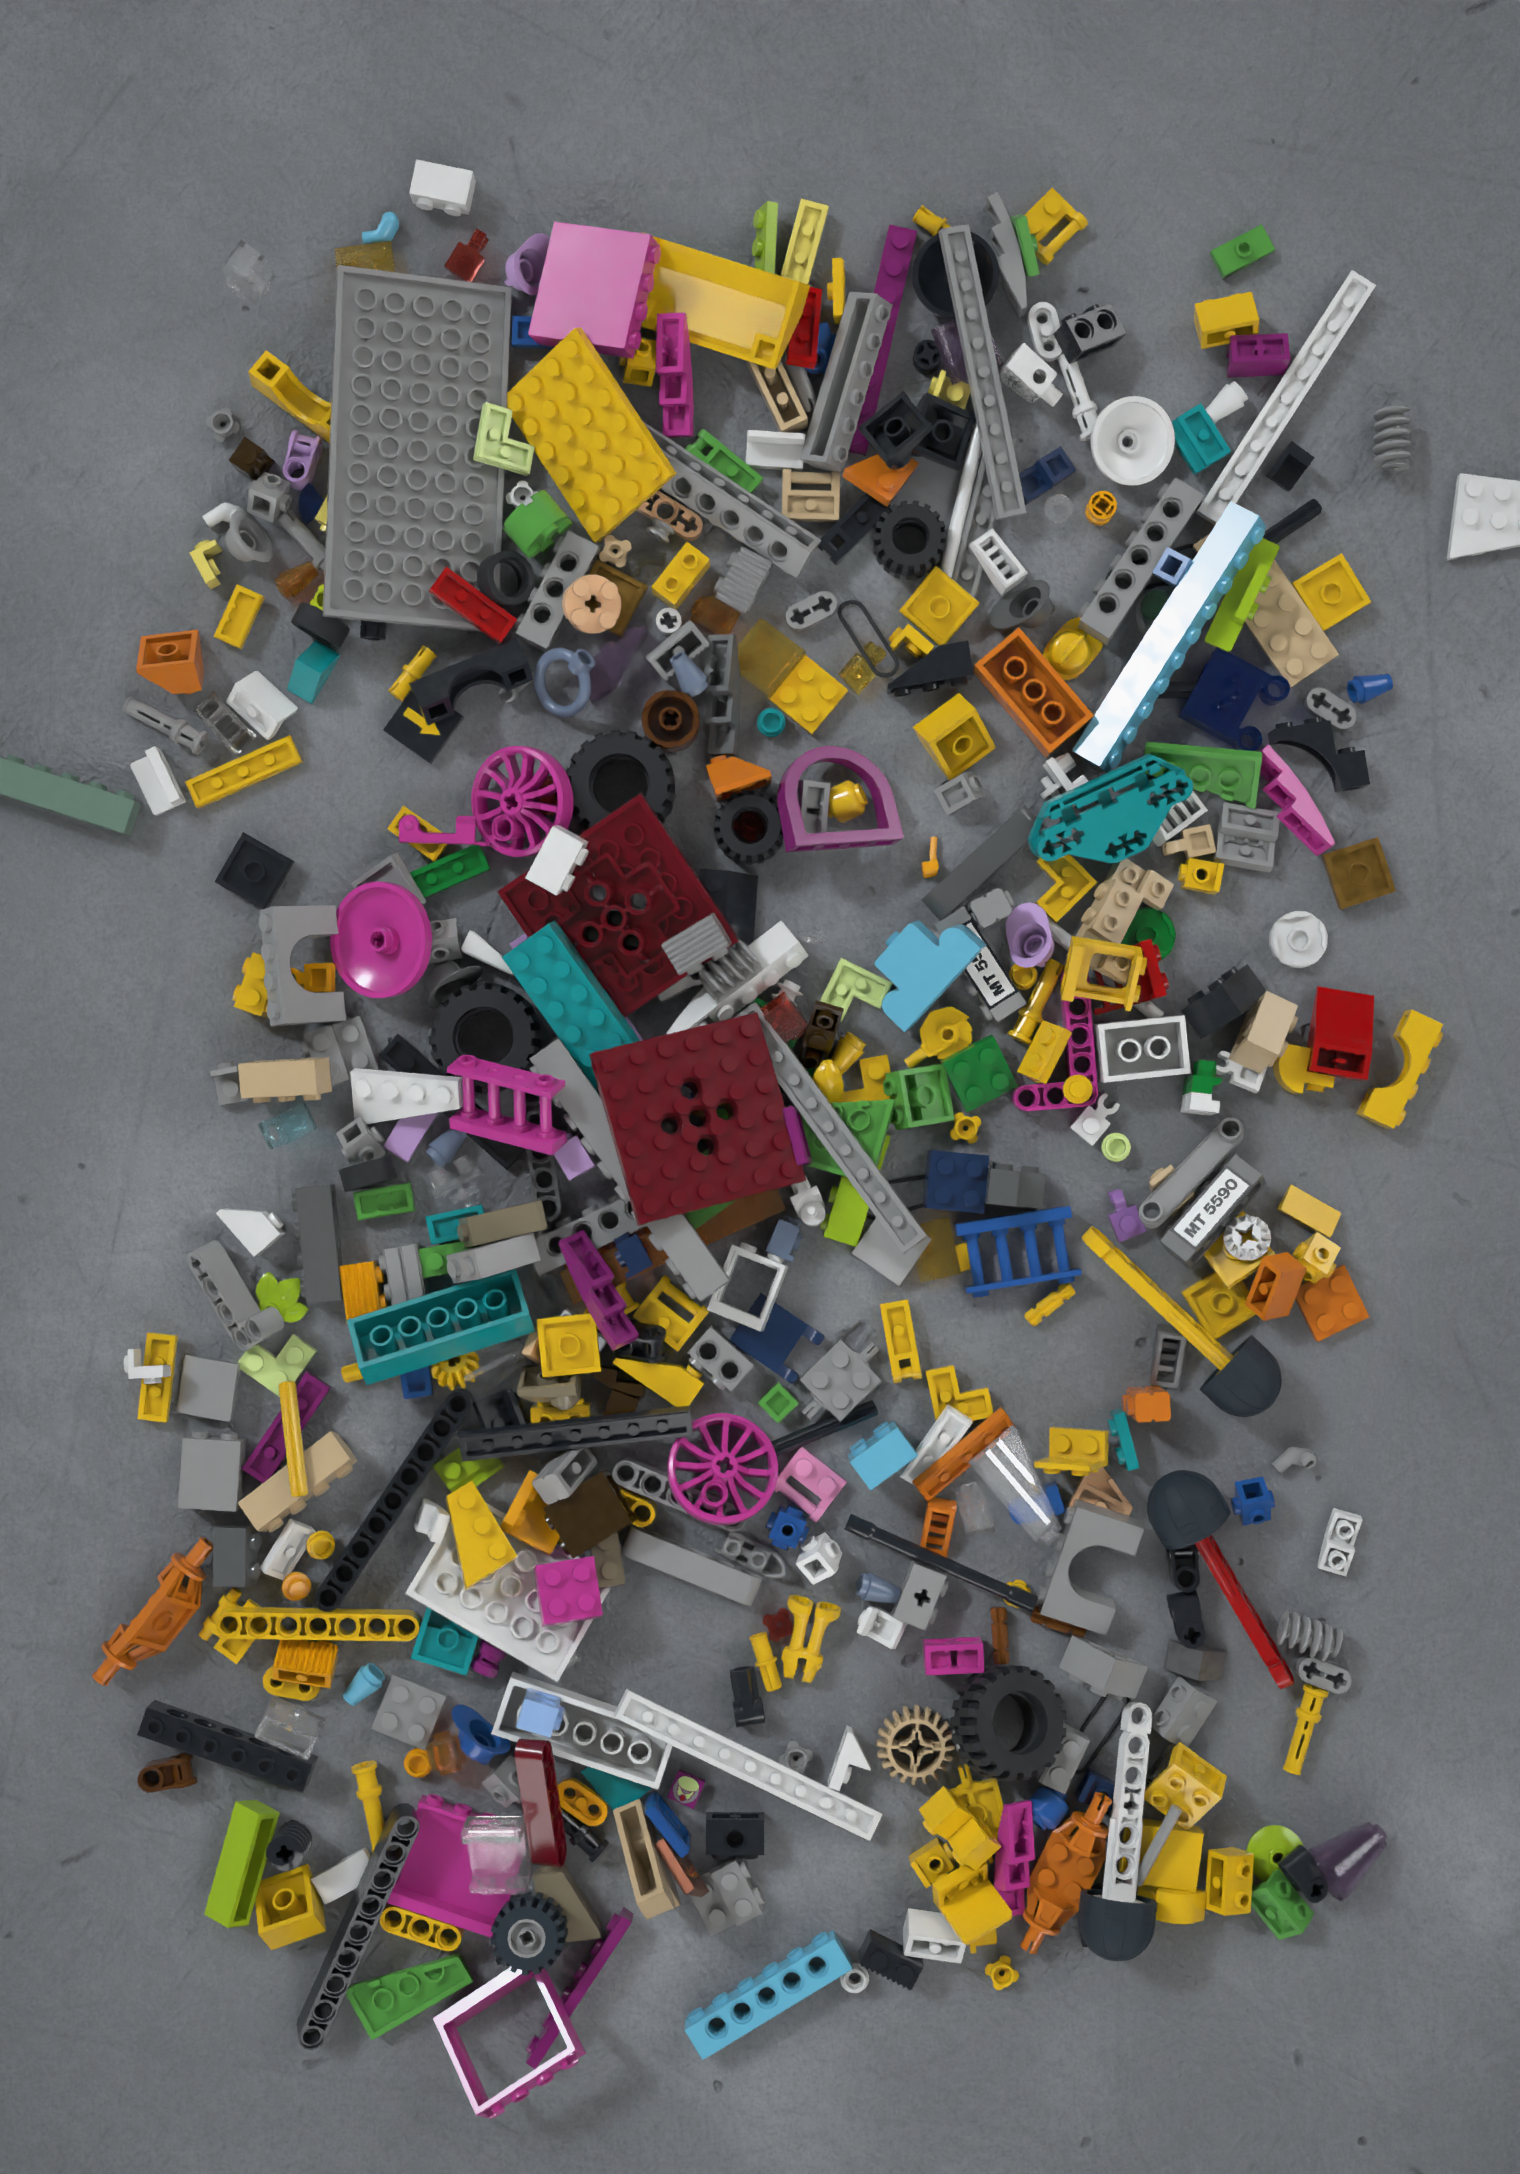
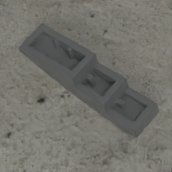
[702,634,740,757]

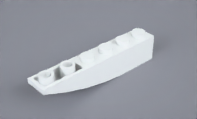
[667,921,808,1034]

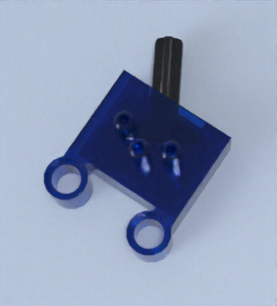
[1157,647,1290,751]

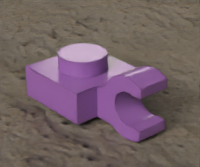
[1107,1189,1146,1242]

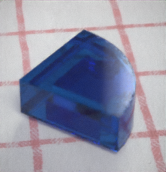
[299,483,324,524]

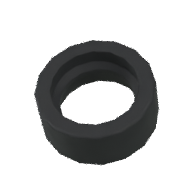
[477,550,535,608]
[291,602,350,649]
[339,1156,397,1192]

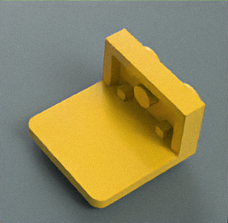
[932,1862,1012,1945]

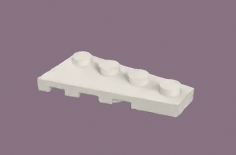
[350,1068,463,1124]

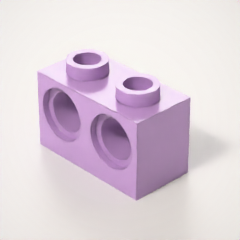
[554,1133,597,1180]

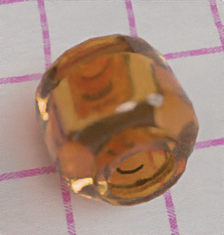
[426,1730,467,1776]

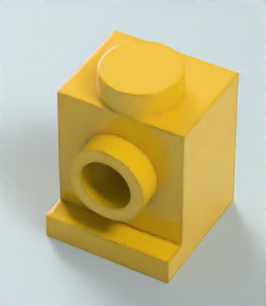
[1178,858,1224,895]
[909,1837,955,1888]

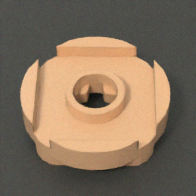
[562,575,621,634]

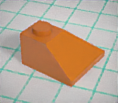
[136,629,204,694]
[706,755,772,802]

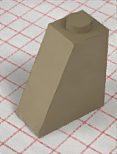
[457,1200,548,1247]
[533,1864,602,1942]

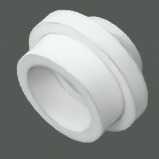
[840,1963,869,1993]

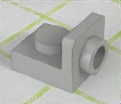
[934,771,984,816]
[210,1061,250,1106]

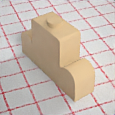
[613,1799,681,1920]

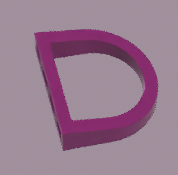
[778,746,904,853]

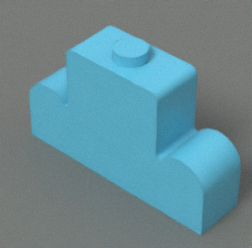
[875,920,987,1032]

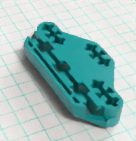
[1027,754,1193,863]

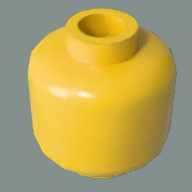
[828,780,868,823]

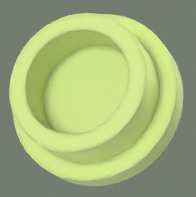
[1101,1133,1131,1162]

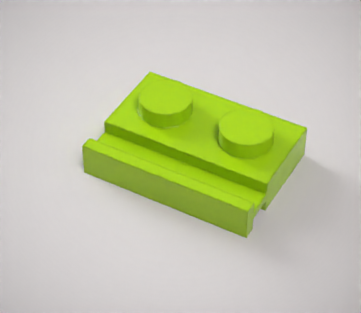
[433,1447,505,1492]

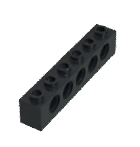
[137,1700,318,1793]

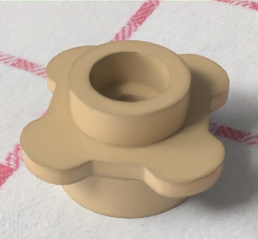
[599,535,632,568]

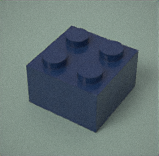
[922,1150,989,1213]

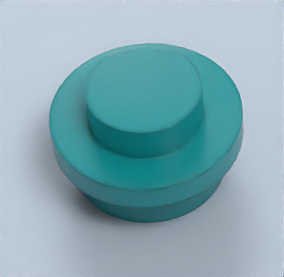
[757,708,786,737]

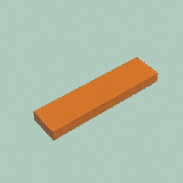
[912,1407,1016,1502]

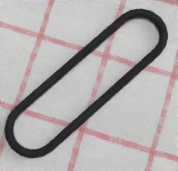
[837,600,900,678]
[1075,1695,1131,1774]

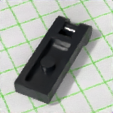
[818,493,892,565]

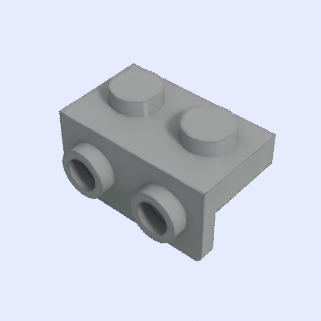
[1151,1677,1218,1747]

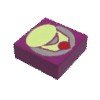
[667,1769,705,1809]

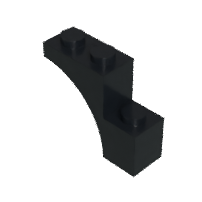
[1268,717,1370,792]

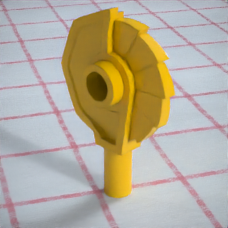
[903,1006,973,1069]

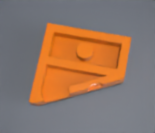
[842,454,919,507]

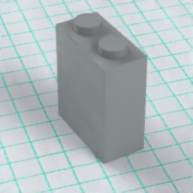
[446,1232,541,1284]
[178,1430,246,1512]

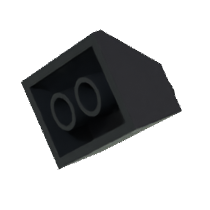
[700,869,758,957]

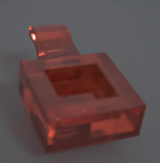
[444,229,489,282]

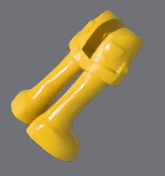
[781,1595,841,1683]

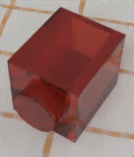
[761,991,808,1043]

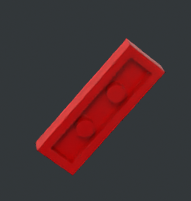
[786,287,822,369]
[428,566,517,644]

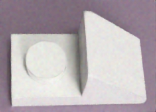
[828,1725,871,1791]

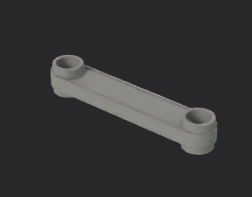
[1138,1118,1244,1228]

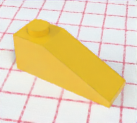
[613,1356,705,1407]

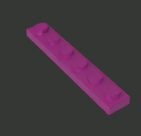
[525,1907,633,2069]

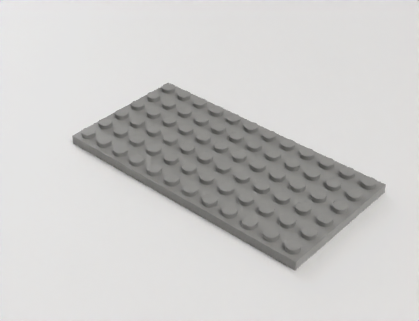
[323,265,511,631]

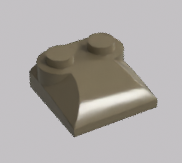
[517,1364,582,1410]

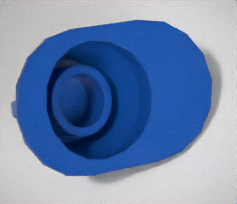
[451,1705,511,1765]

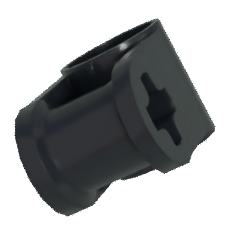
[609,1319,666,1364]
[1166,1544,1200,1593]
[1167,1589,1205,1649]
[1277,1844,1329,1903]

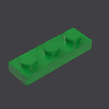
[410,845,491,899]

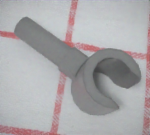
[499,672,534,703]

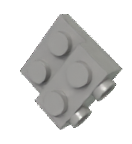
[301,1016,380,1087]
[690,1855,765,1936]

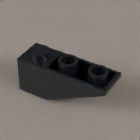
[886,641,974,697]

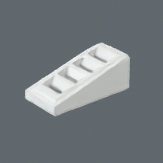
[969,528,1028,596]
[1153,791,1208,847]
[461,930,514,976]

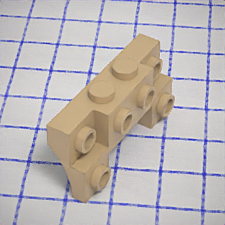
[1066,858,1174,984]

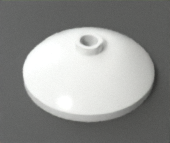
[1091,396,1175,486]

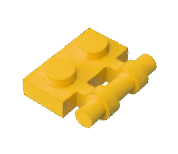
[198,1587,267,1664]

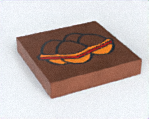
[655,1838,710,1897]

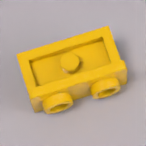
[1017,1020,1072,1084]

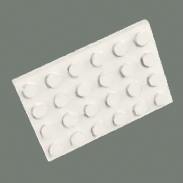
[405,1502,611,1683]

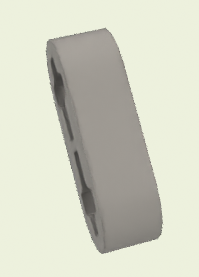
[785,591,837,632]
[1304,688,1356,731]
[1295,1655,1352,1694]

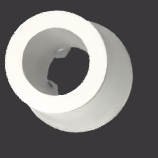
[1205,381,1248,424]

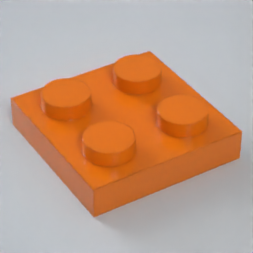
[1295,1264,1369,1342]

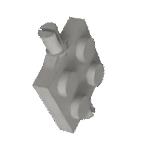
[800,1339,882,1422]

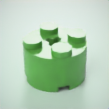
[503,490,573,559]

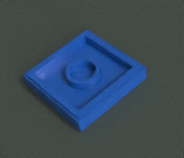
[645,1791,691,1858]

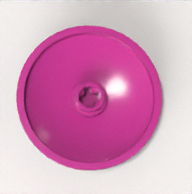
[330,882,432,998]

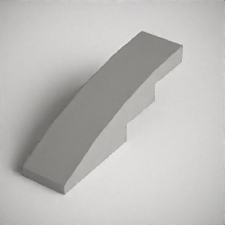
[985,192,1027,318]

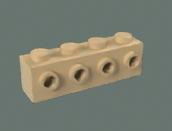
[238,1431,358,1533]

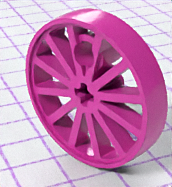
[471,746,573,857]
[667,1413,778,1525]

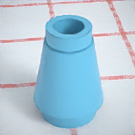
[343,1663,385,1706]

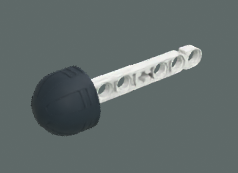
[1078,1701,1157,1961]

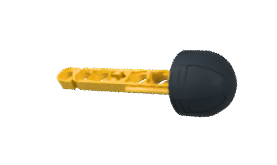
[1082,1226,1282,1417]

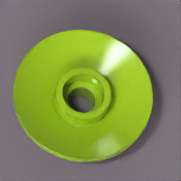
[1246,1825,1303,1882]

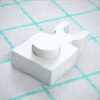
[1216,1051,1268,1093]
[1069,1093,1120,1146]

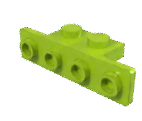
[1204,538,1280,652]

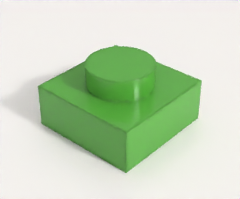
[758,1382,799,1423]

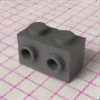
[213,1525,261,1587]

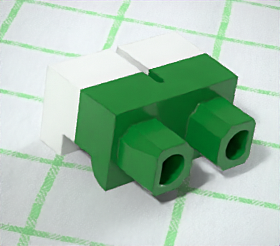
[1181,1060,1222,1116]

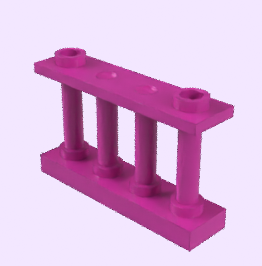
[447,1055,567,1156]

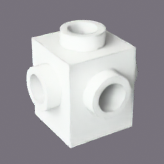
[796,1532,842,1585]

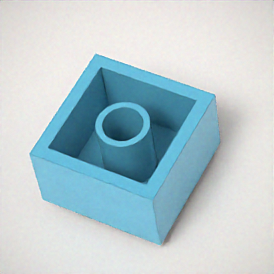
[848,1421,918,1491]

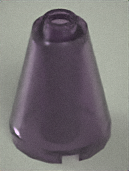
[1308,1822,1387,1901]

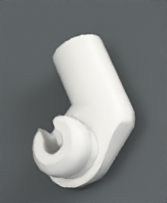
[202,503,243,528]

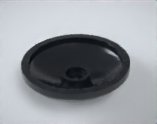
[912,232,999,319]

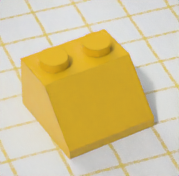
[913,693,996,781]
[255,1864,326,1950]

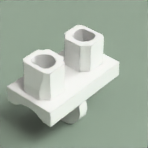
[1040,753,1089,808]
[790,1175,826,1226]

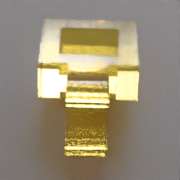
[838,641,887,695]

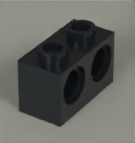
[1053,303,1127,364]

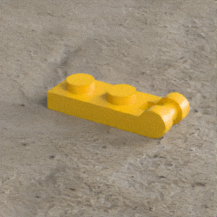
[879,1299,922,1384]

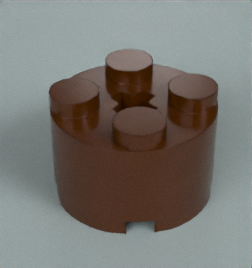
[641,690,700,753]

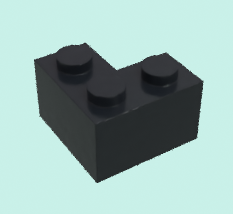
[1181,964,1266,1039]

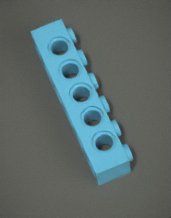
[684,1930,853,2060]

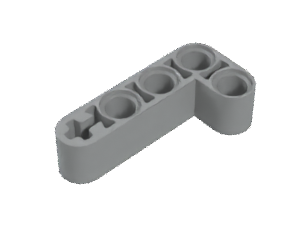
[187,1240,284,1351]

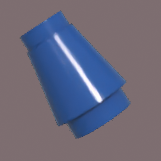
[1347,673,1393,704]

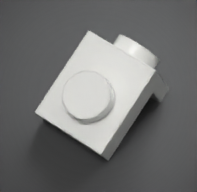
[124,1349,171,1384]
[857,1606,907,1649]

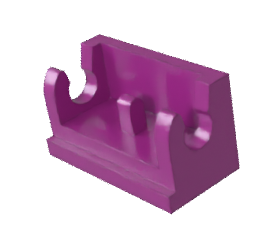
[1226,333,1290,378]

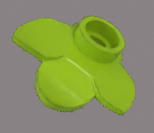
[256,1272,309,1323]

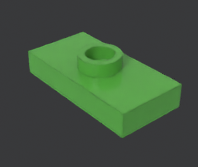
[1010,214,1040,277]
[1210,224,1275,279]
[353,1182,416,1220]

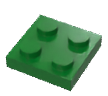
[940,1034,1018,1113]

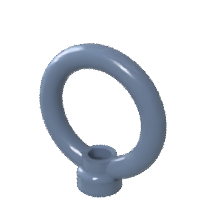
[534,648,595,717]

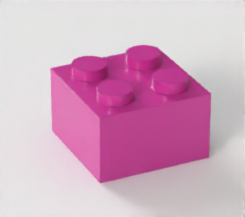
[533,1556,603,1627]

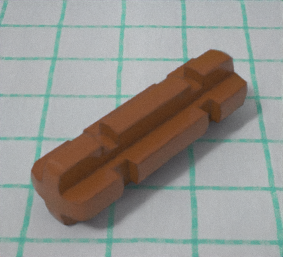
[990,1606,1010,1665]
[1030,1606,1087,1638]

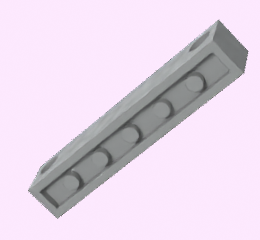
[800,292,892,472]

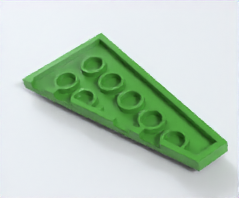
[716,1099,896,1177]

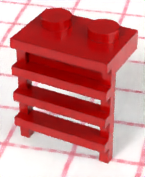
[1093,939,1169,1016]

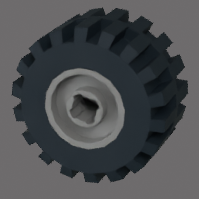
[490,1891,568,1976]

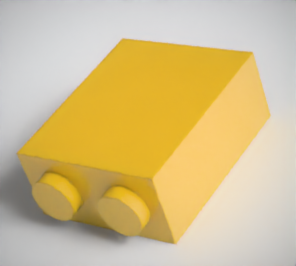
[1119,1818,1204,1892]

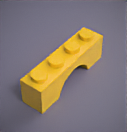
[248,350,331,444]
[1356,1009,1443,1129]

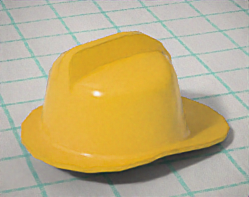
[1043,617,1103,680]

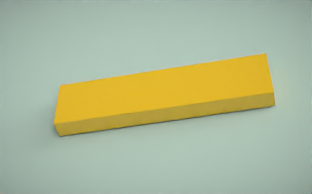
[185,735,303,809]

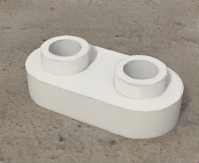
[1027,302,1062,362]

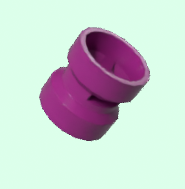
[470,1639,507,1678]

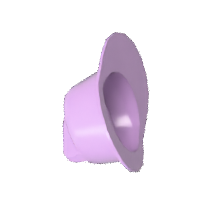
[504,233,550,295]
[1006,902,1055,968]

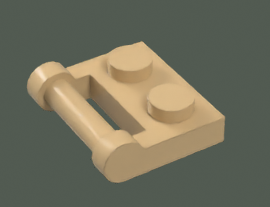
[782,469,840,522]

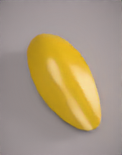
[812,1059,844,1103]

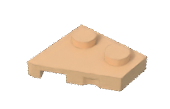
[1067,1467,1133,1516]

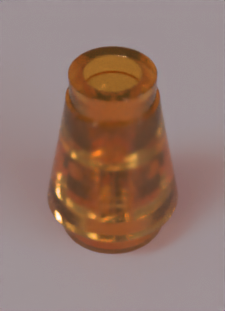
[274,561,319,600]

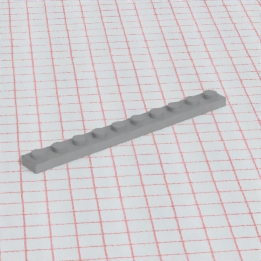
[938,224,1027,520]
[734,1002,928,1254]

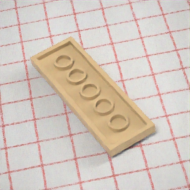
[1193,535,1339,689]

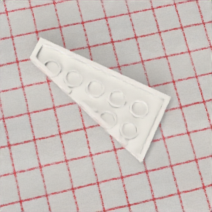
[1447,473,1520,561]

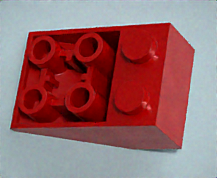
[1307,986,1374,1081]

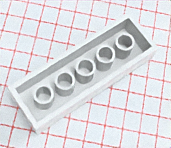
[491,1672,672,1790]

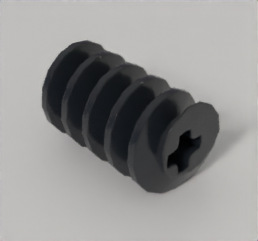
[266,1820,312,1871]

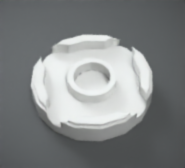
[1269,911,1328,968]

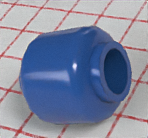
[1029,1786,1069,1831]

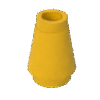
[831,1032,866,1075]

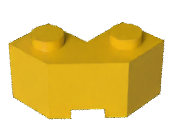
[918,1786,1001,1870]

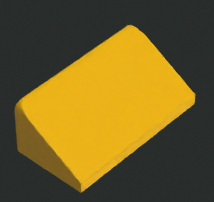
[1277,1184,1341,1238]

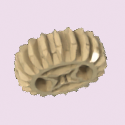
[876,1705,955,1785]

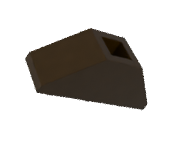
[798,1000,844,1069]

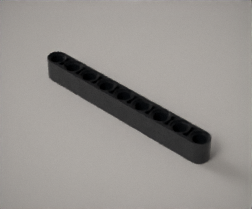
[315,1389,474,1612]
[296,1803,420,2050]

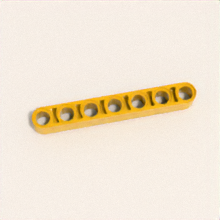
[215,1607,421,1641]

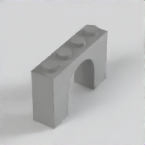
[259,905,346,1026]
[1036,1499,1144,1636]

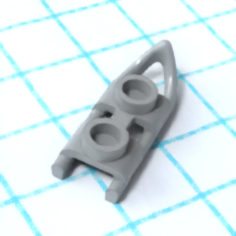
[713,1529,787,1579]

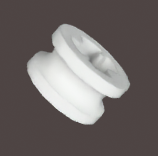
[656,608,682,636]

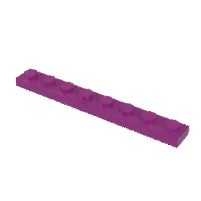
[849,224,917,456]

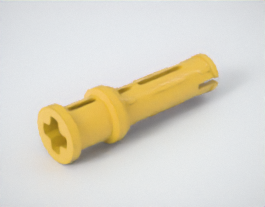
[1007,959,1065,1045]
[1283,1684,1329,1775]
[351,1760,390,1853]

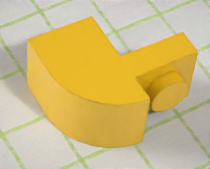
[1273,1044,1335,1094]
[1137,1885,1207,1924]

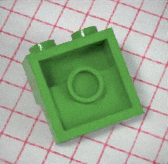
[883,1064,955,1131]

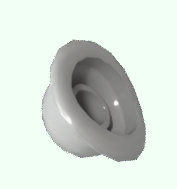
[225,510,273,562]

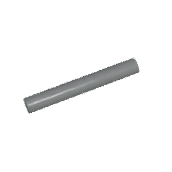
[1137,1804,1182,1886]

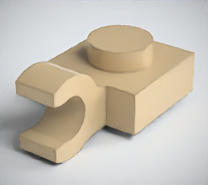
[1161,824,1216,859]

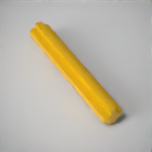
[278,1381,308,1497]

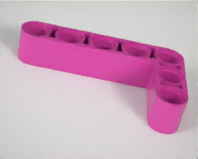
[1011,970,1098,1111]

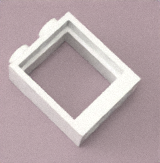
[707,1242,789,1331]

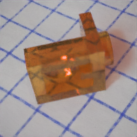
[690,596,741,635]

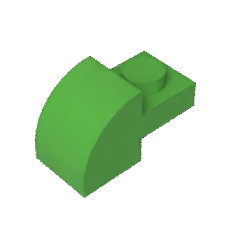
[418,1241,479,1278]

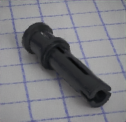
[561,1807,609,1862]

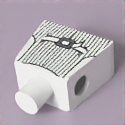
[998,343,1063,407]

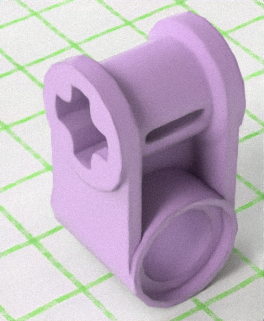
[283,430,323,491]

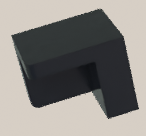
[1266,441,1315,492]

